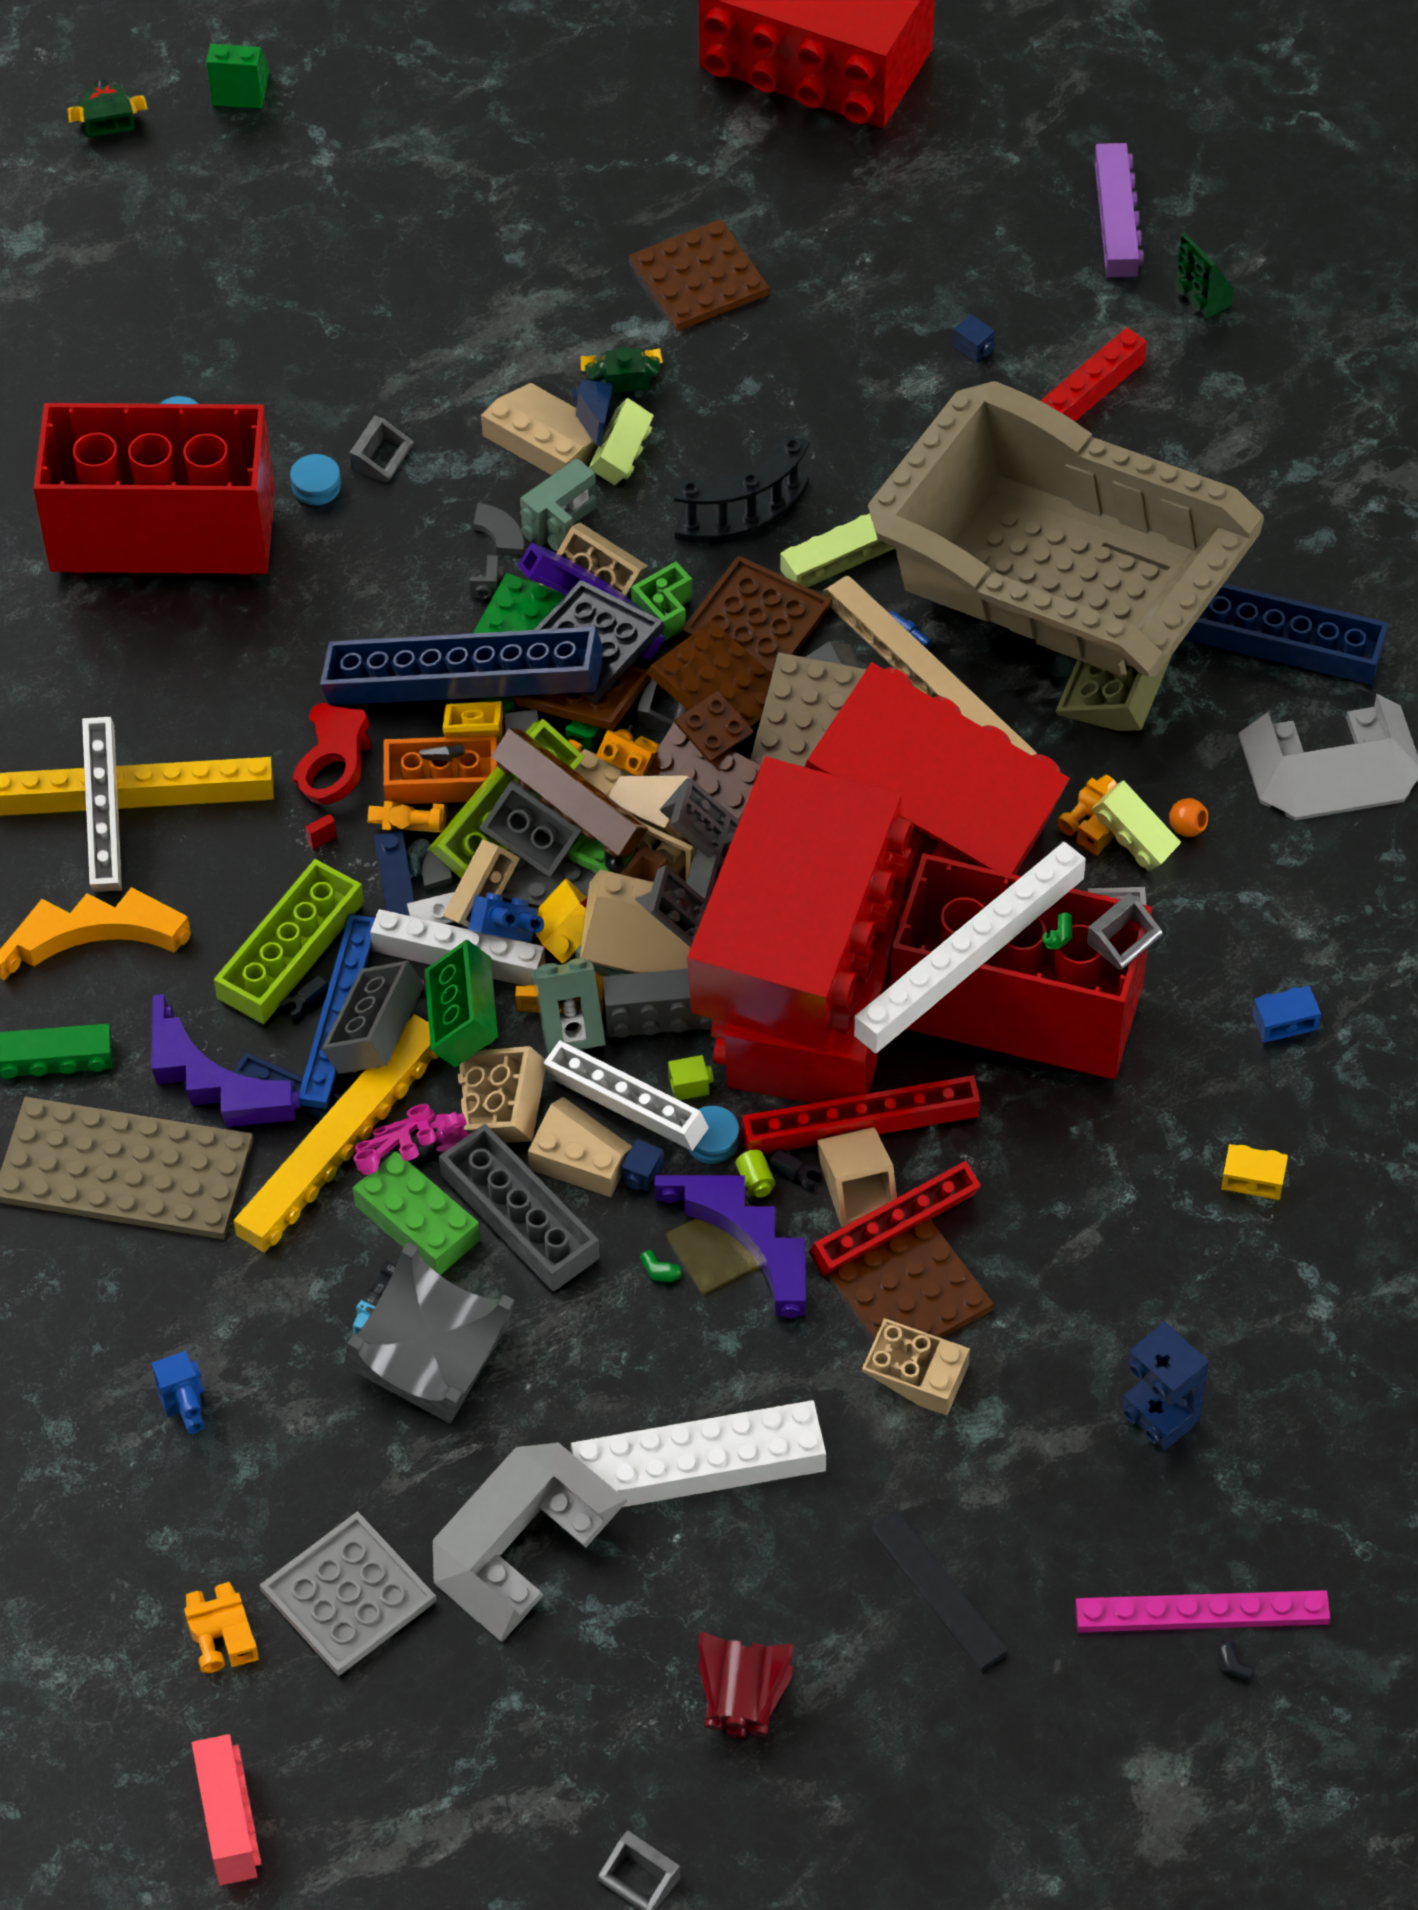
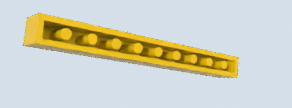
[0,757,274,816]
[234,1014,439,1253]

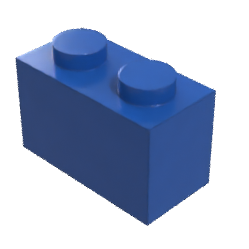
[1252,986,1321,1043]

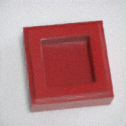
[306,814,337,850]

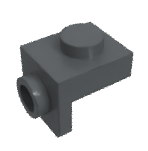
[469,555,504,599]

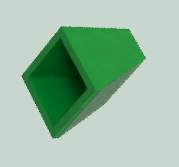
[206,44,270,109]

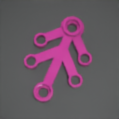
[354,1104,437,1175]

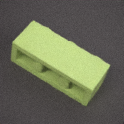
[589,398,654,486]
[1091,780,1181,871]

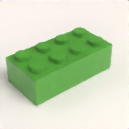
[353,1151,481,1275]

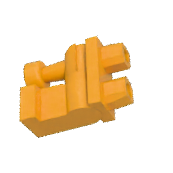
[596,729,660,776]
[1056,774,1117,856]
[368,801,448,833]
[184,1582,259,1673]

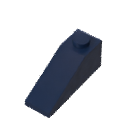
[572,379,613,446]
[374,831,414,916]

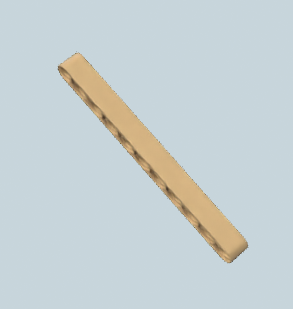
[823,576,1037,755]

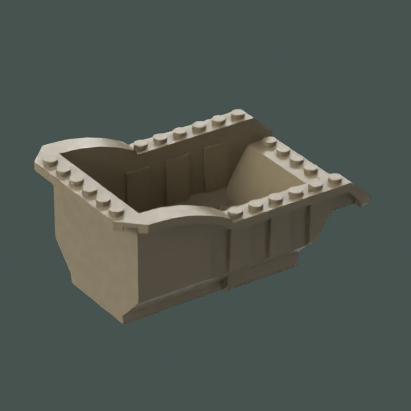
[868,381,1264,677]

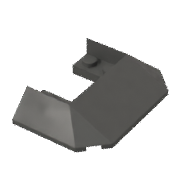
[635,777,739,948]

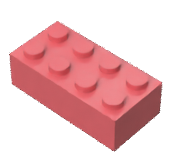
[192,1734,261,1886]

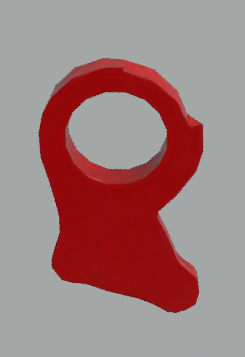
[292,703,372,805]

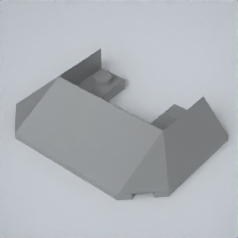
[1238,694,1418,821]
[433,1443,627,1642]

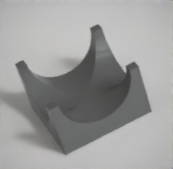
[344,1242,515,1424]

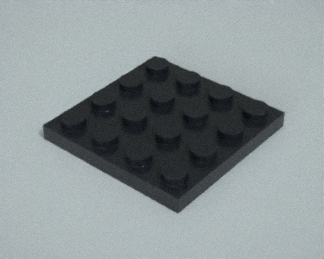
[534,580,665,704]

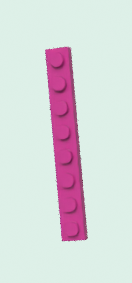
[1075,1590,1330,1632]

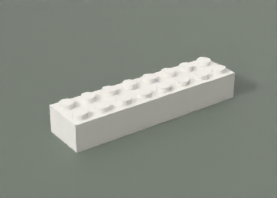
[571,1400,826,1507]

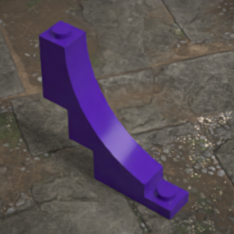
[151,994,301,1127]
[655,1175,806,1318]

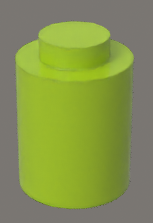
[735,1150,775,1198]

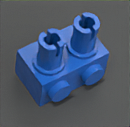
[468,892,544,943]
[151,1351,205,1434]

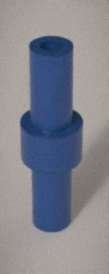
[889,611,932,649]

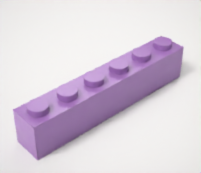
[1094,143,1143,277]

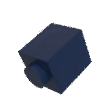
[953,315,995,363]
[621,1139,664,1193]

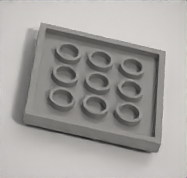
[260,1511,437,1677]

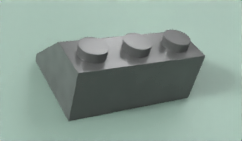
[479,778,583,877]

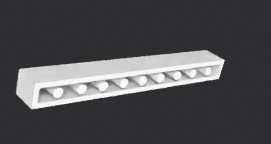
[854,842,1086,1054]

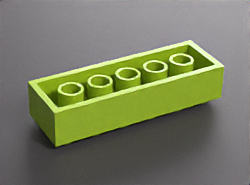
[428,719,585,879]
[214,859,364,1024]

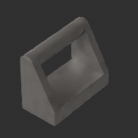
[349,415,414,483]
[637,678,687,733]
[1087,892,1163,970]
[597,1830,680,1910]

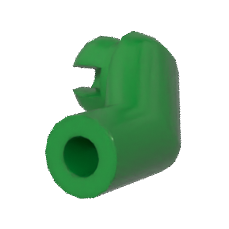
[1042,913,1073,950]
[640,1250,682,1282]

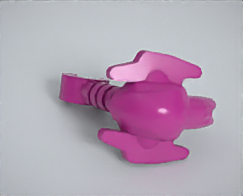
[429,1112,471,1153]

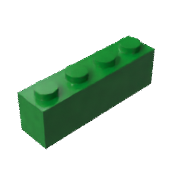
[0,1024,113,1078]

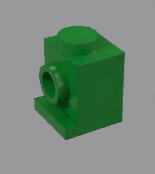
[565,720,605,752]

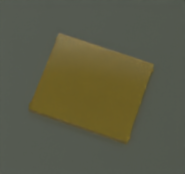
[666,1199,761,1295]

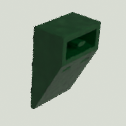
[1175,231,1234,319]

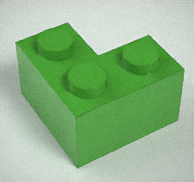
[631,562,692,642]

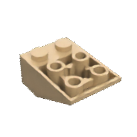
[862,1318,970,1416]

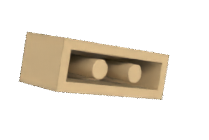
[442,839,520,929]

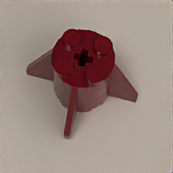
[698,1632,794,1738]

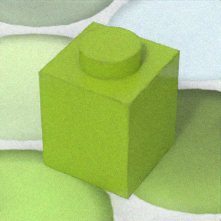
[668,1055,714,1100]

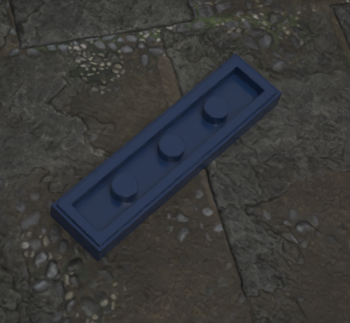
[232,1052,343,1120]

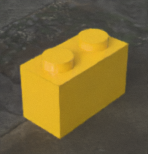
[1221,1144,1288,1200]

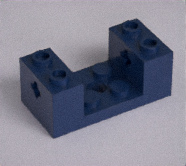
[1122,1321,1209,1450]

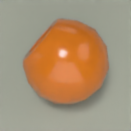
[1169,798,1208,837]

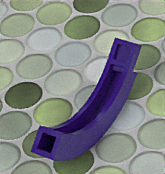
[518,542,665,661]

